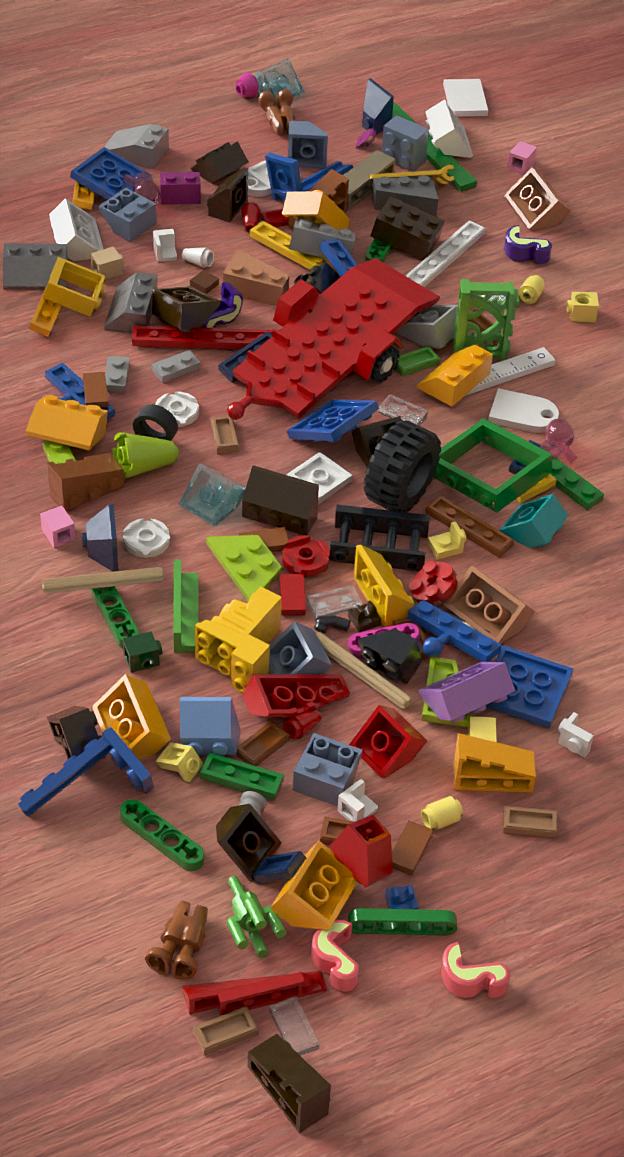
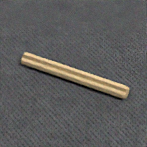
[42,567,164,594]
[316,632,411,709]

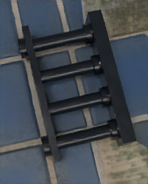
[329,504,430,571]

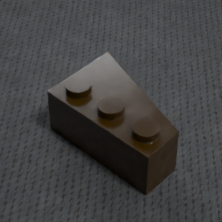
[247,1034,331,1133]

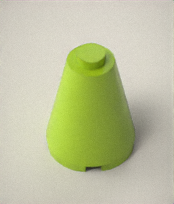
[112,432,179,479]

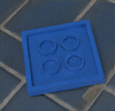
[70,147,153,199]
[287,400,379,443]
[486,645,574,729]

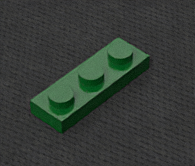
[550,457,604,510]
[200,753,284,801]

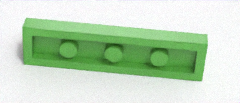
[173,560,199,653]

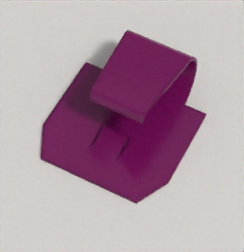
[356,129,376,147]

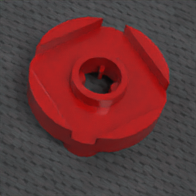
[282,536,330,578]
[409,560,458,605]

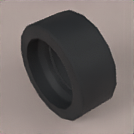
[132,404,178,441]

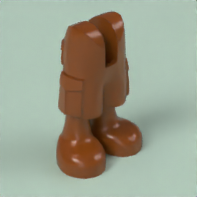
[258,89,295,135]
[145,901,208,979]

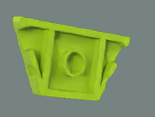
[206,535,282,602]

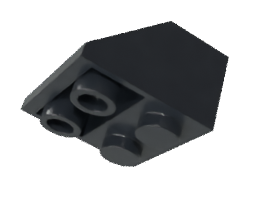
[294,262,340,294]
[358,629,422,684]

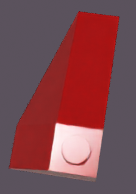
[242,674,350,717]

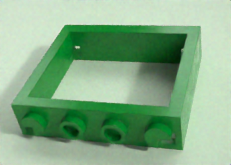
[433,418,552,513]

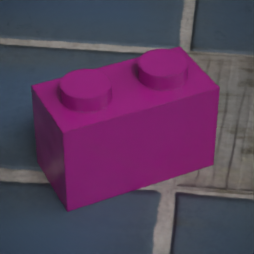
[160,172,201,205]

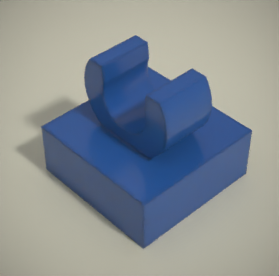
[385,885,419,909]

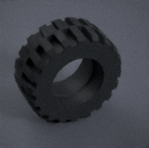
[363,420,441,512]

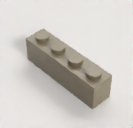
[343,150,396,211]

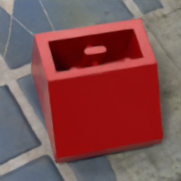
[329,815,393,888]

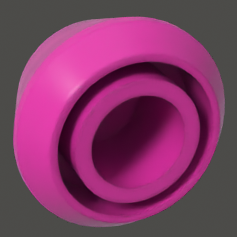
[235,73,259,98]

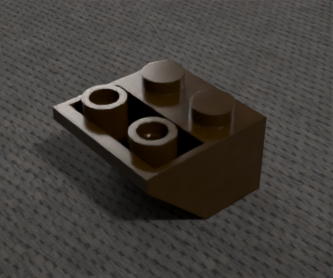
[191,141,249,183]

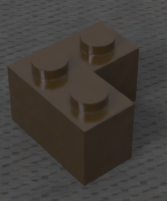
[47,706,106,760]

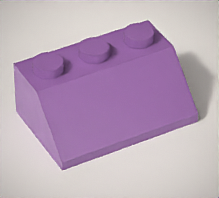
[418,662,515,723]

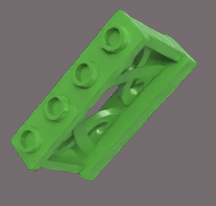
[453,279,518,361]

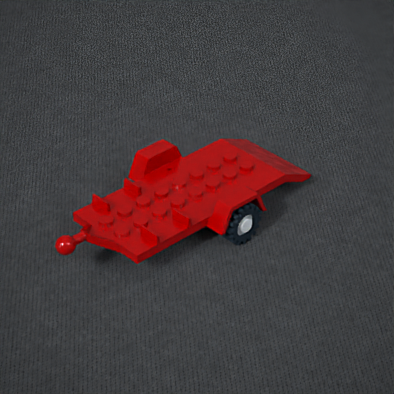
[227,258,440,420]

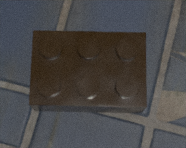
[370,196,445,260]

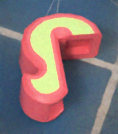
[311,920,359,992]
[441,942,510,998]

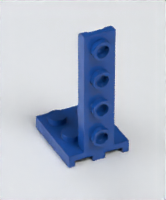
[265,153,354,203]
[18,726,154,816]

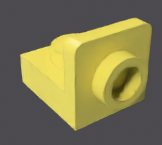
[428,522,466,560]
[156,742,203,782]

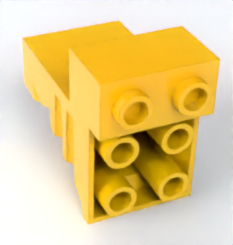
[195,587,282,693]

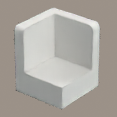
[153,229,177,262]
[337,779,378,822]

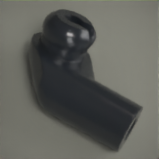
[314,615,351,633]

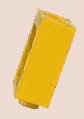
[43,257,106,317]

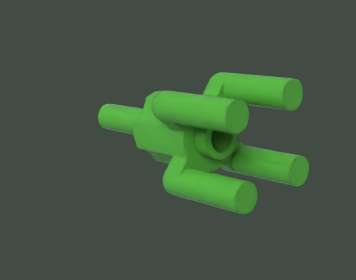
[227,876,287,958]

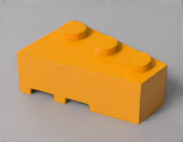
[453,733,536,793]

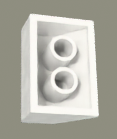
[425,99,473,158]
[49,198,103,261]

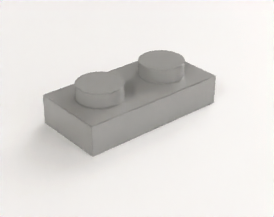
[152,350,200,383]
[105,356,130,393]

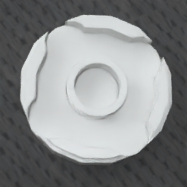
[155,392,199,427]
[123,519,170,558]

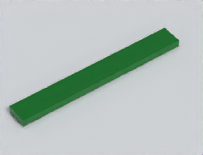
[392,102,477,192]

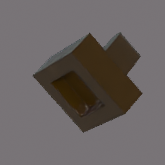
[348,600,382,633]

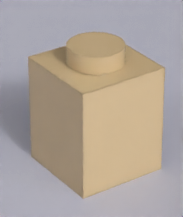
[91,247,125,280]

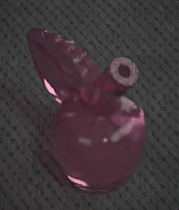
[123,172,162,206]
[540,418,577,463]

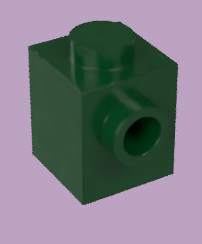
[123,631,163,673]

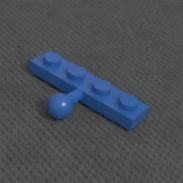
[320,239,358,276]
[45,363,115,420]
[407,600,502,662]

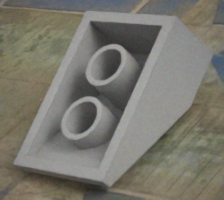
[104,124,169,169]
[395,305,457,349]

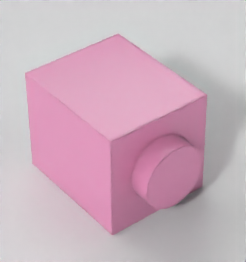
[508,141,537,175]
[40,506,76,548]

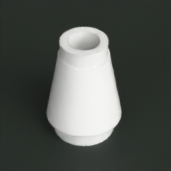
[182,248,214,268]

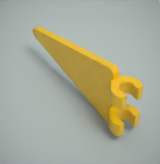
[370,165,454,185]

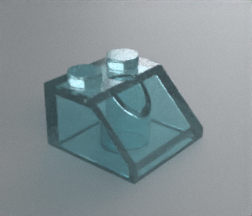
[254,58,304,106]
[179,463,246,526]

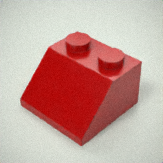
[349,705,427,778]

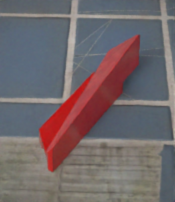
[182,971,327,1016]

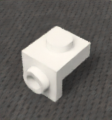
[558,712,594,758]

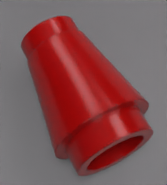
[241,202,261,233]
[283,708,322,739]

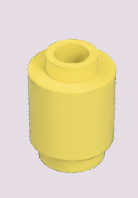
[518,275,545,304]
[421,796,463,830]

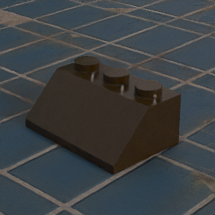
[152,286,220,332]
[242,465,319,536]

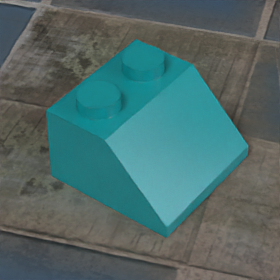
[499,494,568,548]

